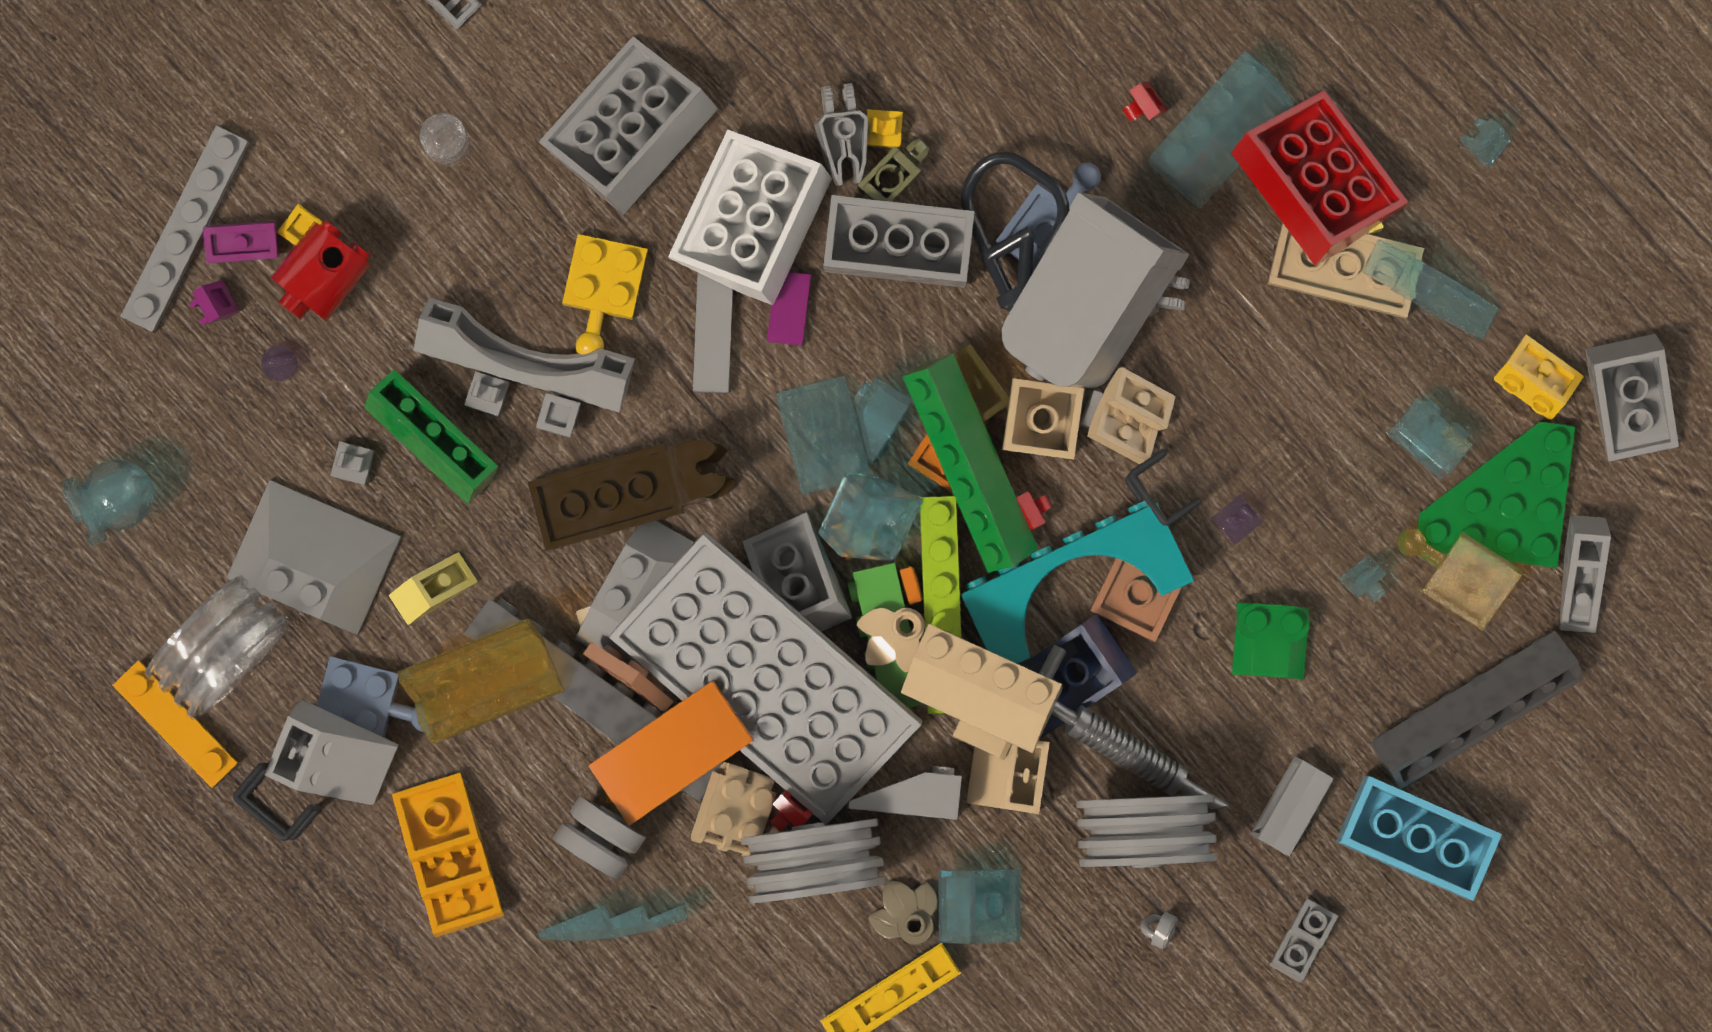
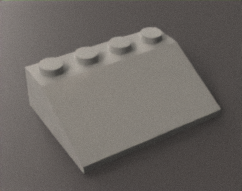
[539,37,718,215]

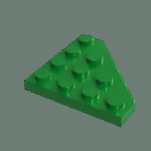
[1413,422,1575,569]

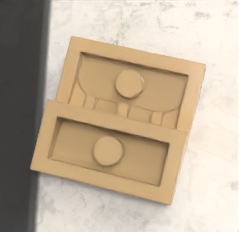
[1087,367,1176,464]

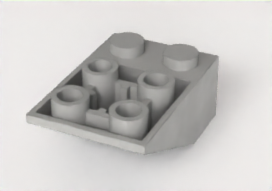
[264,699,399,805]

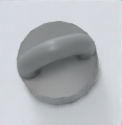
[1140,912,1178,950]

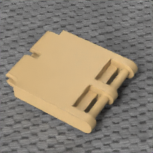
[691,762,777,856]

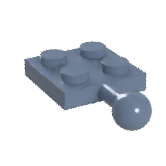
[995,162,1101,270]
[317,656,440,738]

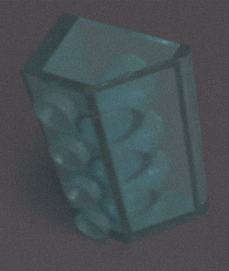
[1147,51,1295,209]

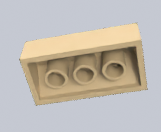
[901,624,1063,753]

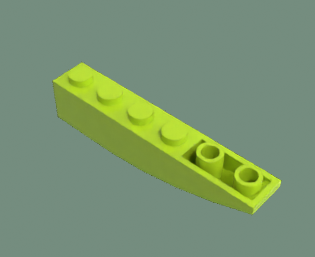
[919,496,961,714]

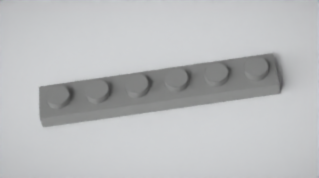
[120,126,250,334]

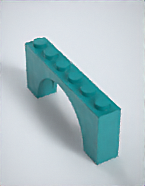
[961,501,1194,664]

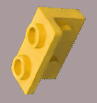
[1494,334,1584,420]

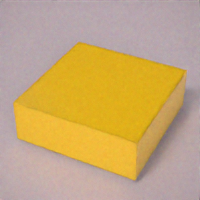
[277,204,323,245]

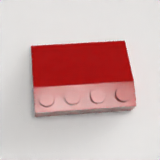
[1231,90,1409,266]

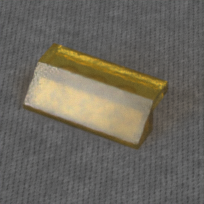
[398,619,564,744]

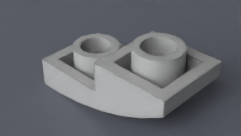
[1269,899,1338,982]

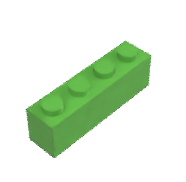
[847,563,924,708]

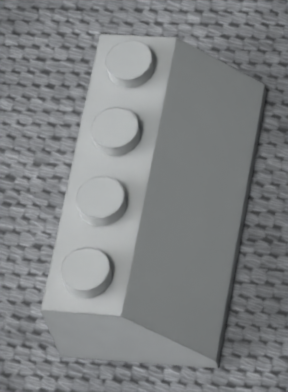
[823,195,974,288]

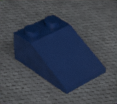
[1021,614,1137,738]

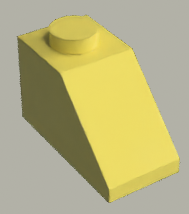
[389,552,478,625]

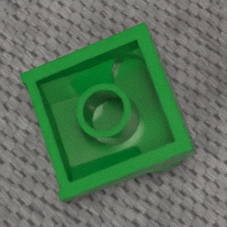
[1231,603,1309,680]

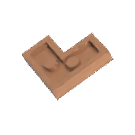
[583,642,673,713]

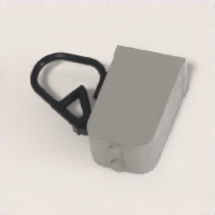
[961,152,1190,388]

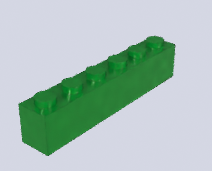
[902,353,1039,573]

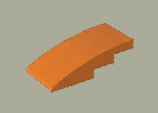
[588,680,754,826]

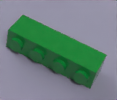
[364,369,498,504]

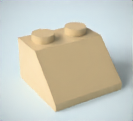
[1002,378,1084,459]

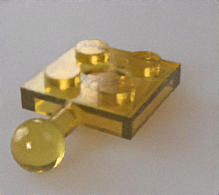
[1397,528,1523,630]

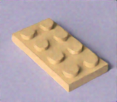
[1267,223,1424,319]

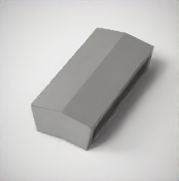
[1250,757,1334,857]

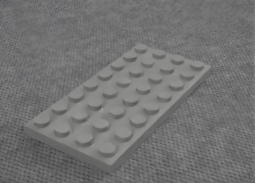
[609,531,922,825]

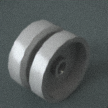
[552,796,646,881]

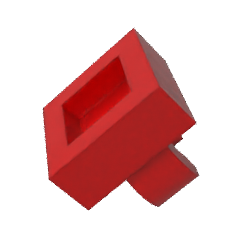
[1123,82,1168,122]
[1016,491,1052,532]
[770,791,813,832]

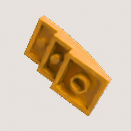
[392,773,504,938]

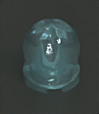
[61,459,154,546]

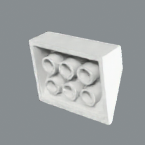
[668,130,832,305]

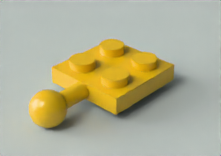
[562,234,648,354]

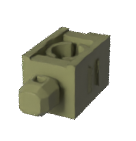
[857,139,929,202]

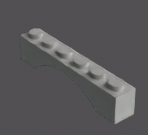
[413,297,635,412]

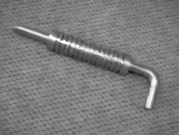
[1039,645,1230,810]

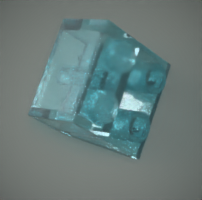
[818,472,923,561]

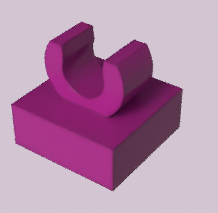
[190,280,239,325]

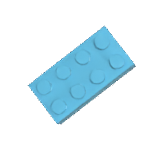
[1336,776,1502,901]

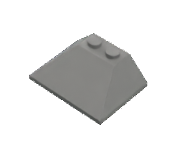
[227,480,401,635]
[575,521,694,692]

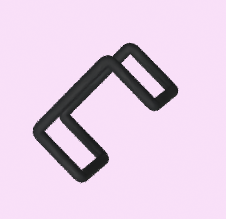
[1125,449,1201,527]
[233,763,321,841]

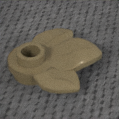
[868,881,938,945]

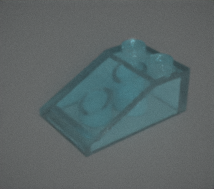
[775,376,871,497]

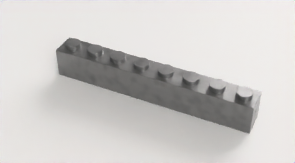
[464,598,722,801]

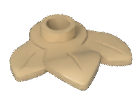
[857,608,925,673]

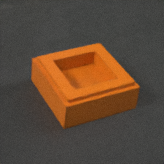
[899,567,923,606]

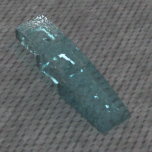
[1362,239,1498,340]
[537,904,689,941]

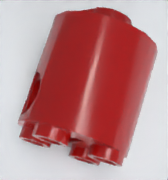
[270,220,371,322]

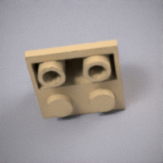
[966,741,1050,814]

